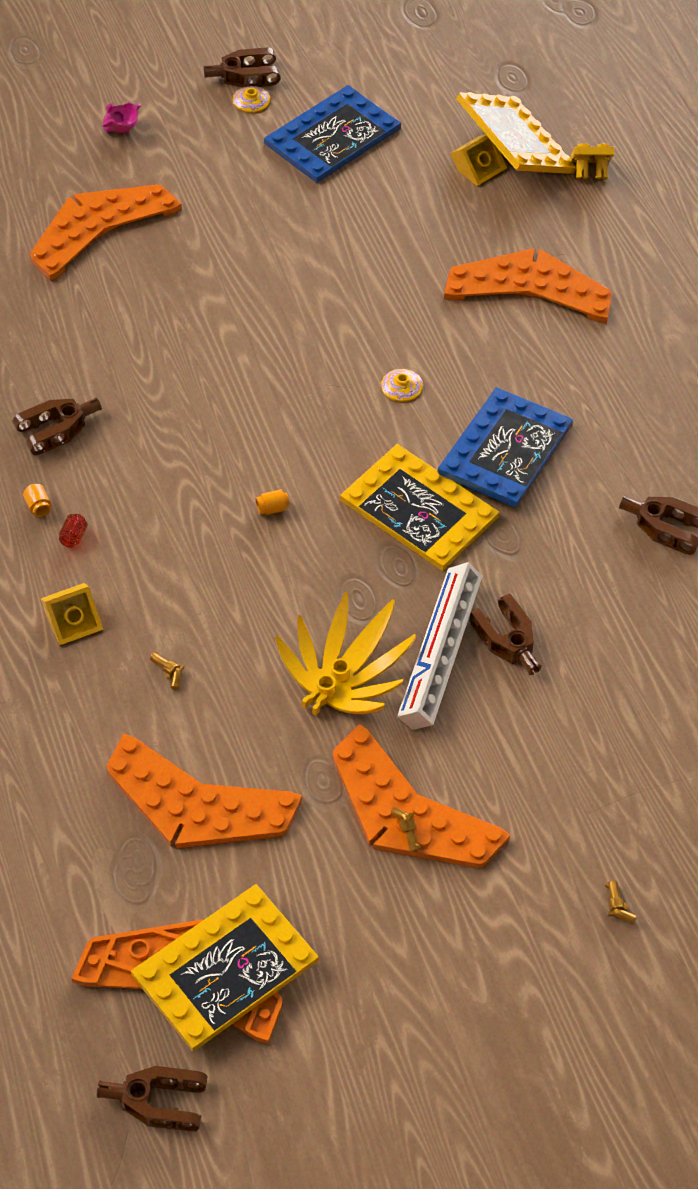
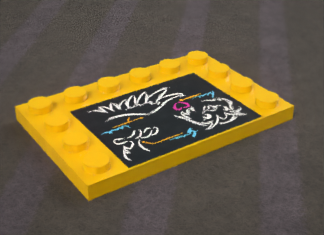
[456,92,576,174]
[340,444,499,571]
[131,884,319,1052]

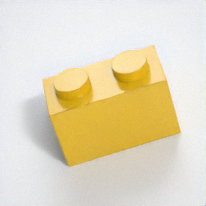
[450,134,507,186]
[41,583,104,645]

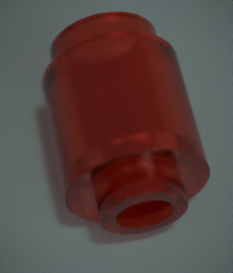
[59,514,88,548]

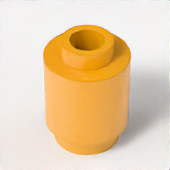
[23,484,51,517]
[255,489,290,516]

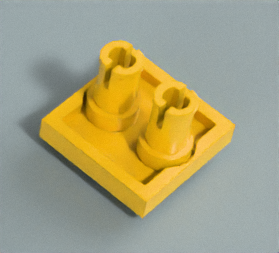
[570,143,614,179]

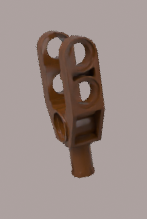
[203,47,281,88]
[12,397,102,455]
[619,495,698,555]
[469,593,542,675]
[97,1066,208,1131]

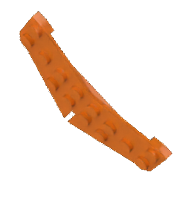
[30,184,182,281]
[444,248,612,323]
[333,724,510,868]
[107,733,302,849]
[71,919,282,1045]

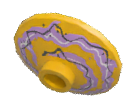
[233,86,270,113]
[381,369,423,402]

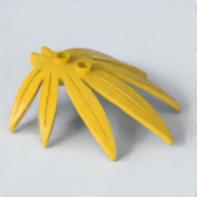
[275,592,416,716]

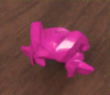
[102,102,141,133]

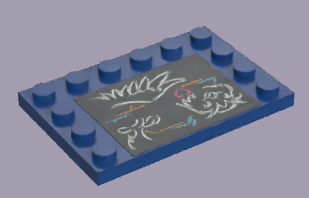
[264,85,401,183]
[437,387,573,508]

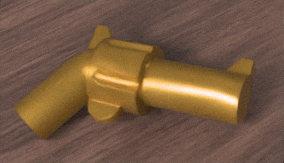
[150,651,185,690]
[391,808,421,852]
[604,881,637,925]

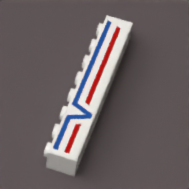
[397,562,482,730]

